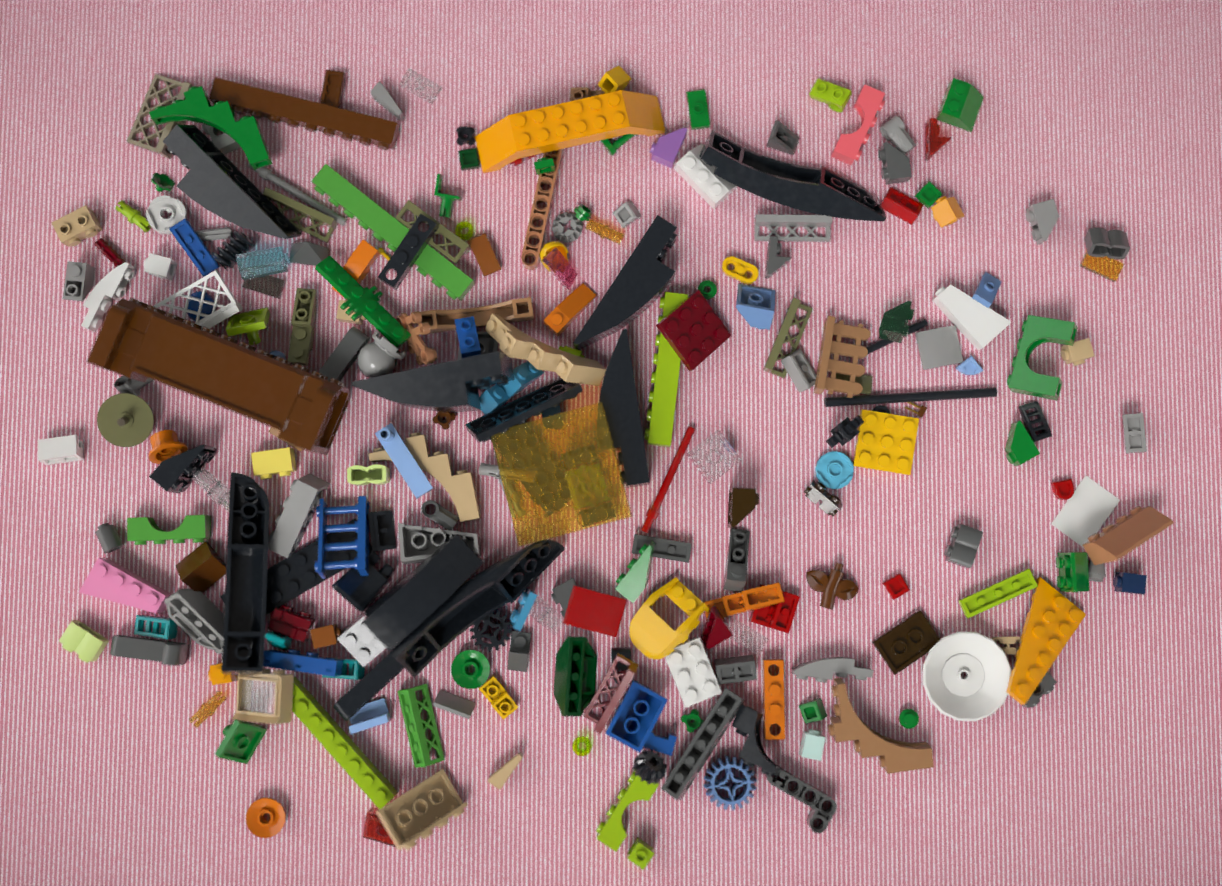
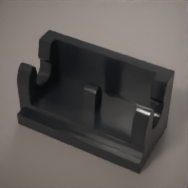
[368,510,397,551]

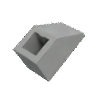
[1026,199,1059,245]
[63,261,95,301]

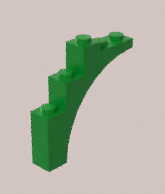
[149,86,273,170]

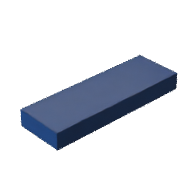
[169,218,220,277]

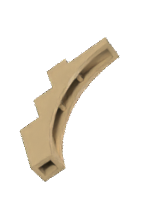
[485,313,606,386]
[368,432,481,522]

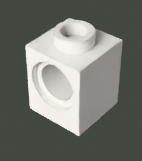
[144,253,178,281]

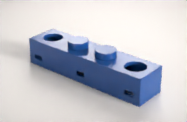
[263,649,344,677]

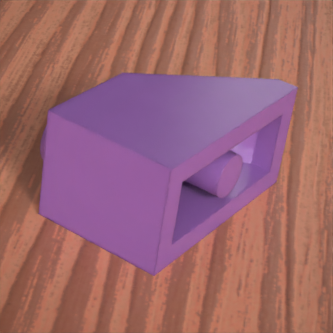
[650,128,687,168]

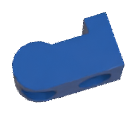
[643,731,677,756]

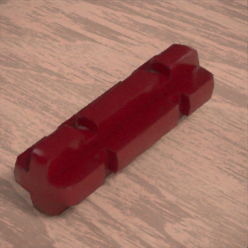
[95,238,127,267]

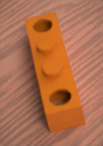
[762,659,785,740]

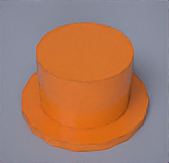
[148,430,188,464]

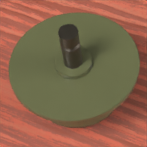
[97,393,154,447]

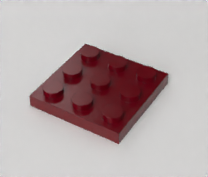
[656,290,732,371]

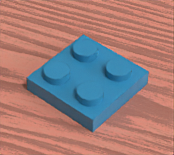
[509,588,537,631]

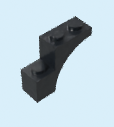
[732,704,781,777]

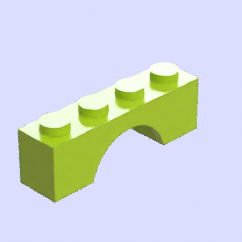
[596,771,659,852]

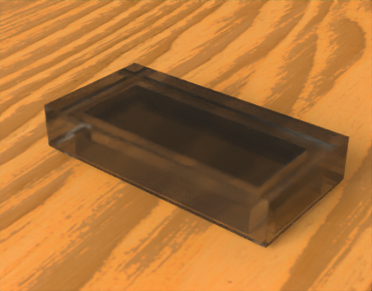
[242,269,286,299]

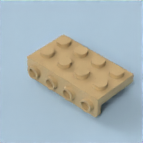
[376,769,468,851]

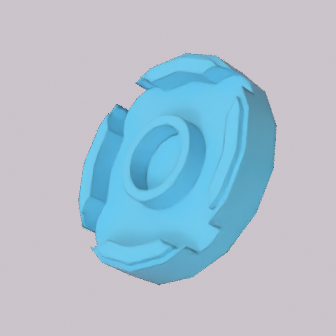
[815,451,854,489]

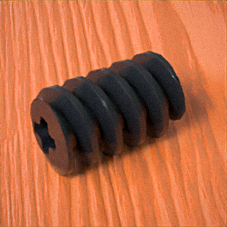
[211,231,255,271]

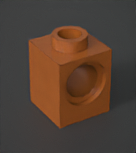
[310,624,341,649]

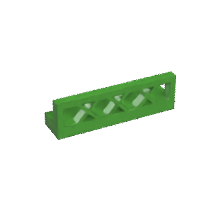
[397,684,445,768]

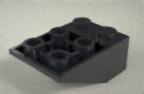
[149,444,217,493]

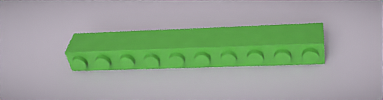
[312,164,475,301]

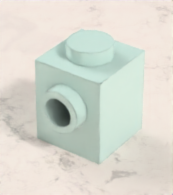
[799,729,825,761]

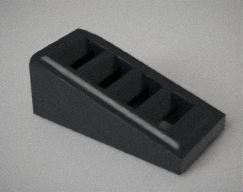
[1018,401,1052,442]

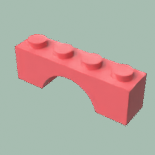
[831,84,885,165]

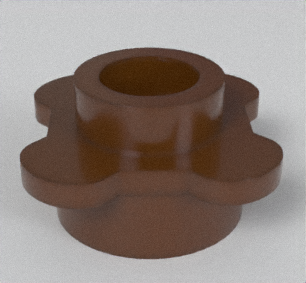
[433,412,456,430]

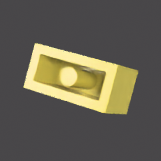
[251,447,297,480]

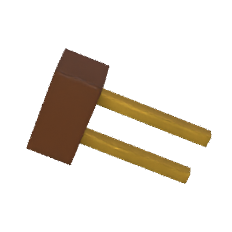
[905,402,927,419]

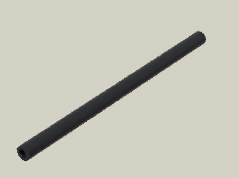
[824,387,997,407]

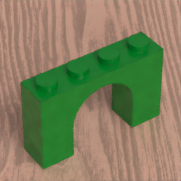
[1007,315,1078,401]

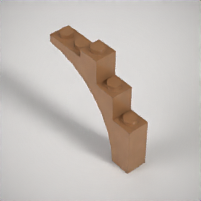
[828,678,934,774]

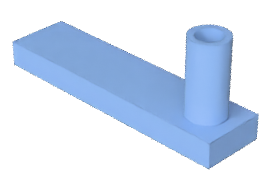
[375,423,433,499]

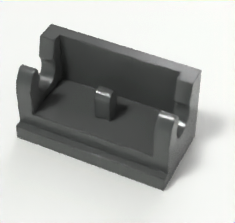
[714,655,757,684]

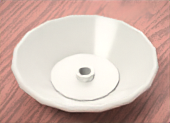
[923,631,1011,721]

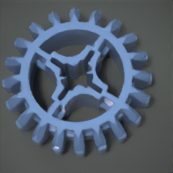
[704,756,757,810]

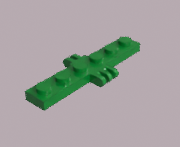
[315,256,411,348]

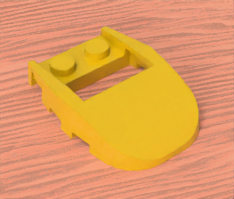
[629,577,710,660]

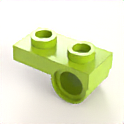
[809,78,852,113]

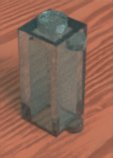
[236,246,290,280]

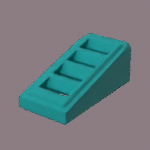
[134,615,178,639]
[265,631,293,651]
[322,658,365,680]

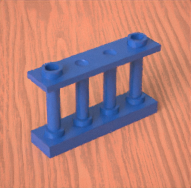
[315,496,370,579]

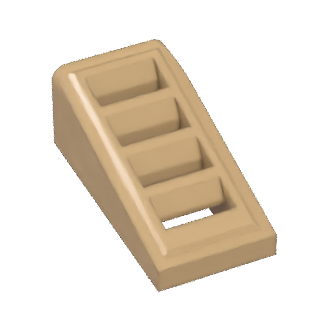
[487,752,523,789]

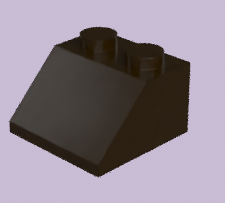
[727,488,759,528]

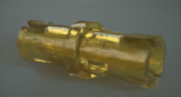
[585,218,625,245]
[189,691,226,728]

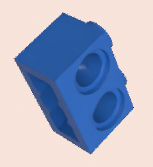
[455,316,481,358]

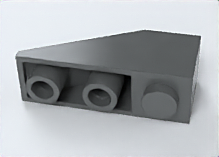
[723,528,750,592]

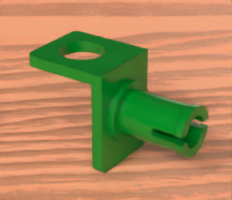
[434,174,462,218]

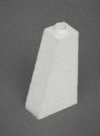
[932,284,1011,351]

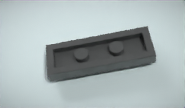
[632,534,692,563]

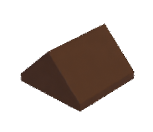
[175,541,226,593]

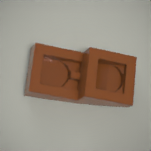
[468,233,501,277]

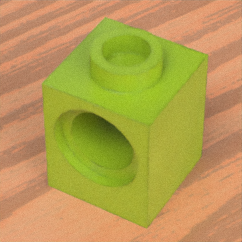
[627,837,655,870]

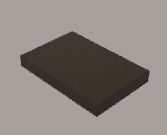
[872,610,940,675]

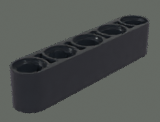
[333,654,404,721]

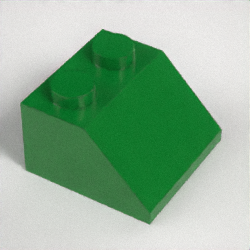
[936,78,984,132]

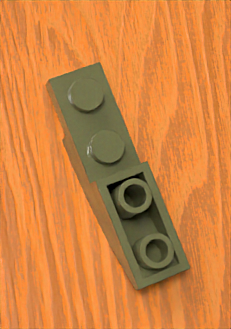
[287,288,317,366]

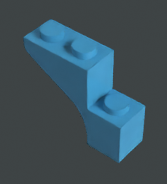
[479,361,544,415]

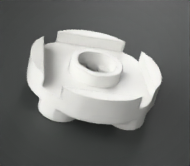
[146,195,187,234]

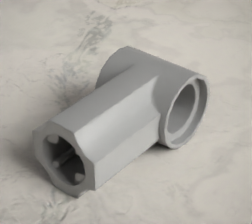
[879,116,916,155]

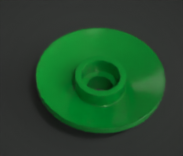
[451,650,490,689]

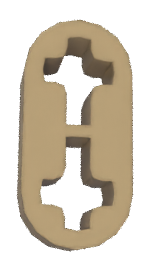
[991,636,1021,655]

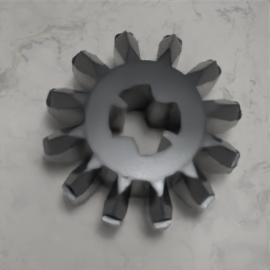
[632,749,667,785]

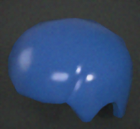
[185,291,214,322]

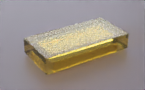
[1080,251,1124,282]

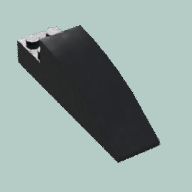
[163,124,302,239]
[573,215,677,350]
[597,329,650,488]
[352,351,514,412]
[337,533,483,667]

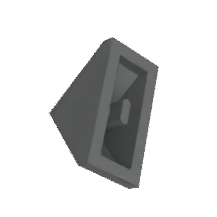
[766,121,800,155]

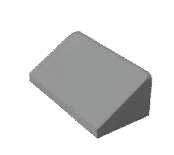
[781,349,816,392]
[433,690,476,719]

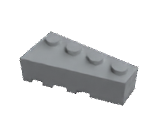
[268,474,330,559]
[398,523,481,565]

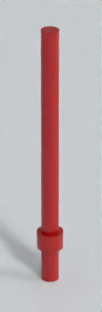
[641,426,695,533]

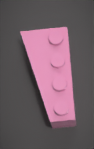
[79,558,172,613]

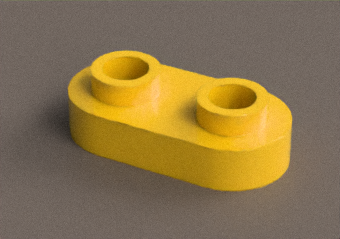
[722,256,759,284]

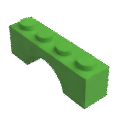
[127,515,211,545]

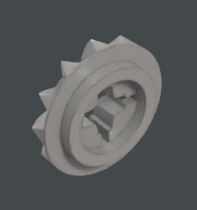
[552,212,582,243]

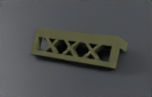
[263,187,338,243]
[395,200,471,264]
[763,298,813,379]

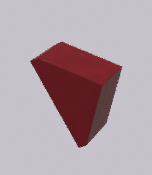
[701,606,733,649]

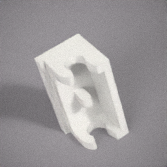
[37,435,84,465]

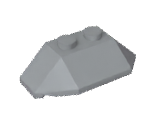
[164,590,224,654]

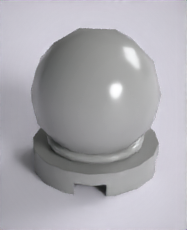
[357,330,407,378]

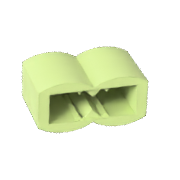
[347,464,390,486]
[59,620,109,663]

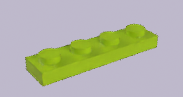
[958,569,1038,618]

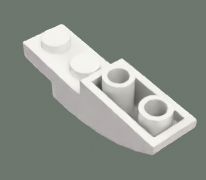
[81,262,135,332]

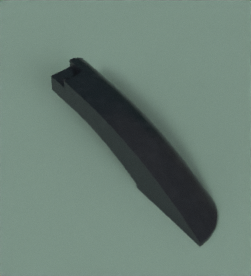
[221,472,270,675]

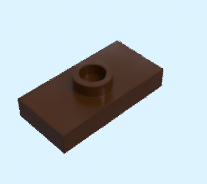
[320,70,346,108]

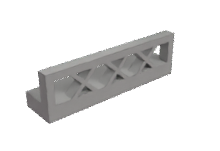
[754,214,832,242]

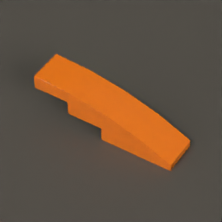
[703,583,784,621]

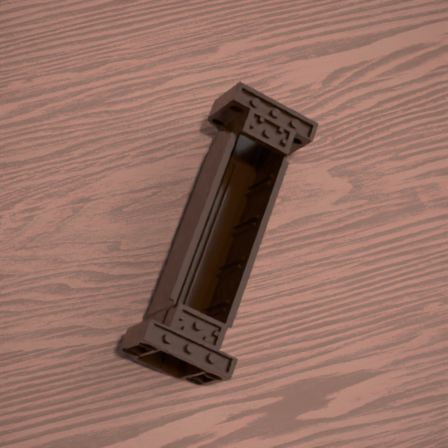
[87,297,350,455]

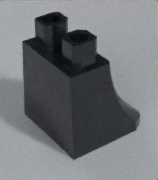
[332,551,395,612]

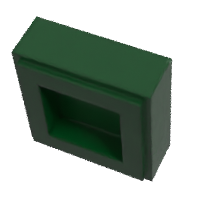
[458,148,480,171]

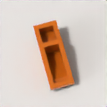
[332,240,380,297]

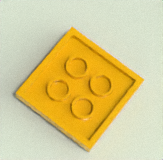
[853,409,919,475]

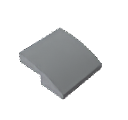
[915,325,963,370]

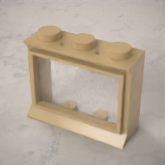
[232,668,294,724]

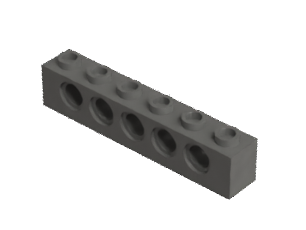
[661,688,745,800]

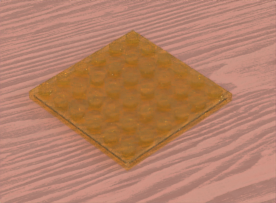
[491,402,633,547]

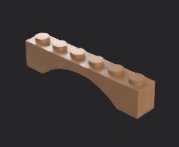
[418,297,534,335]

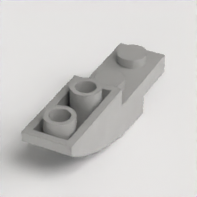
[791,657,873,683]

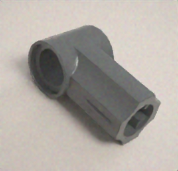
[114,376,153,396]
[421,500,459,531]

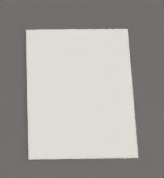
[1051,475,1120,548]

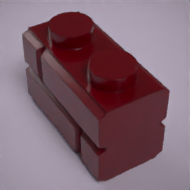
[267,604,316,642]

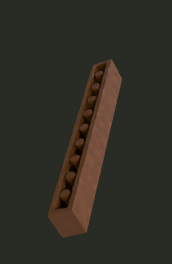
[209,77,400,150]

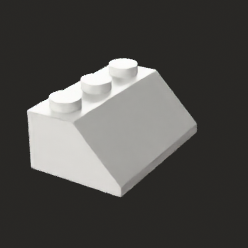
[675,144,738,209]

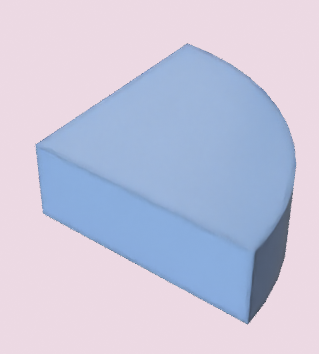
[956,356,984,375]

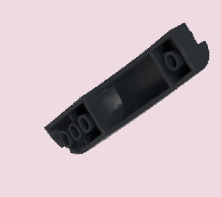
[699,130,886,221]
[389,539,565,678]

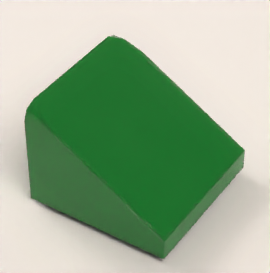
[799,698,827,724]

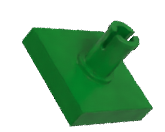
[215,719,267,764]

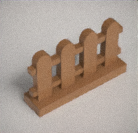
[814,316,871,398]

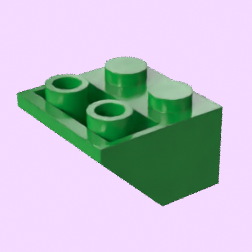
[1056,552,1090,592]

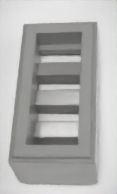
[370,81,404,121]

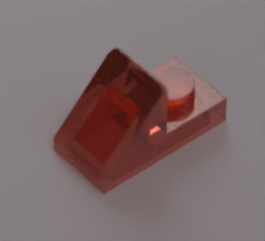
[925,118,952,161]

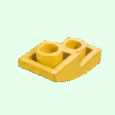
[478,675,519,720]

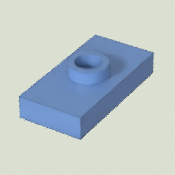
[972,272,1002,308]

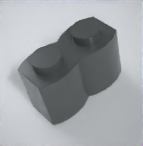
[1084,228,1130,259]
[944,524,983,568]

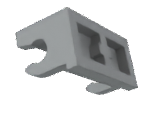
[1122,413,1147,454]

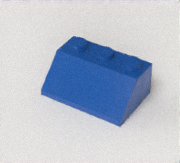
[605,679,668,753]

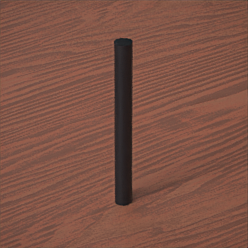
[866,319,928,355]

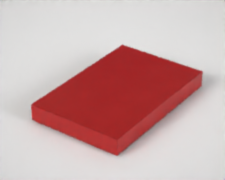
[563,585,627,637]

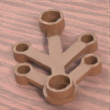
[396,311,437,365]

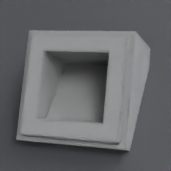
[613,201,641,228]

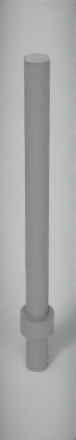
[248,163,347,226]

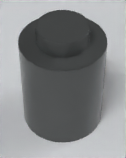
[95,523,123,554]

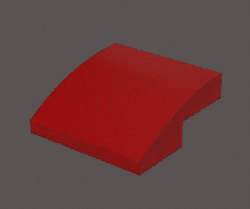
[749,584,800,634]

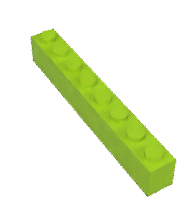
[644,292,688,447]
[292,676,398,810]

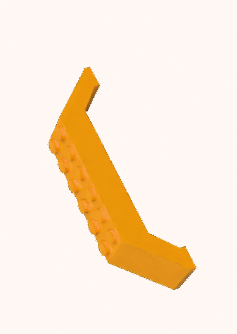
[475,90,666,173]

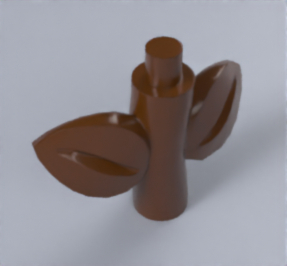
[806,562,859,610]

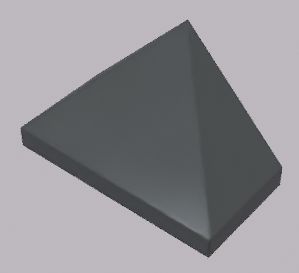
[289,241,330,266]

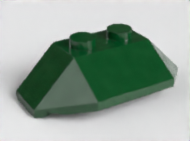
[553,636,597,717]

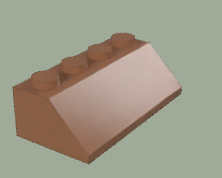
[1083,506,1174,565]

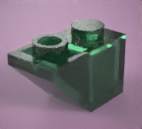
[879,301,914,343]

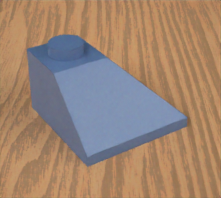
[736,284,776,330]

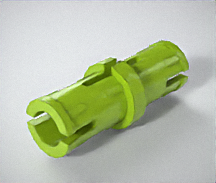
[115,200,151,233]

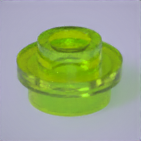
[455,221,474,241]
[572,736,592,756]

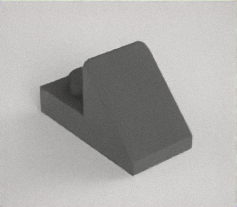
[765,237,791,278]
[507,631,532,672]

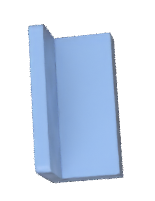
[348,698,391,734]

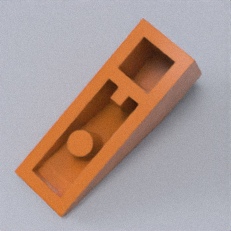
[543,283,597,337]

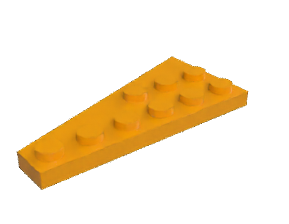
[1006,577,1086,705]

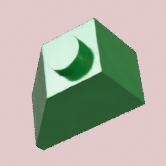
[1005,420,1040,466]

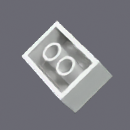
[665,636,722,708]

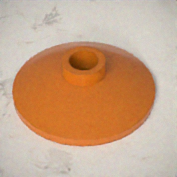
[246,798,286,838]

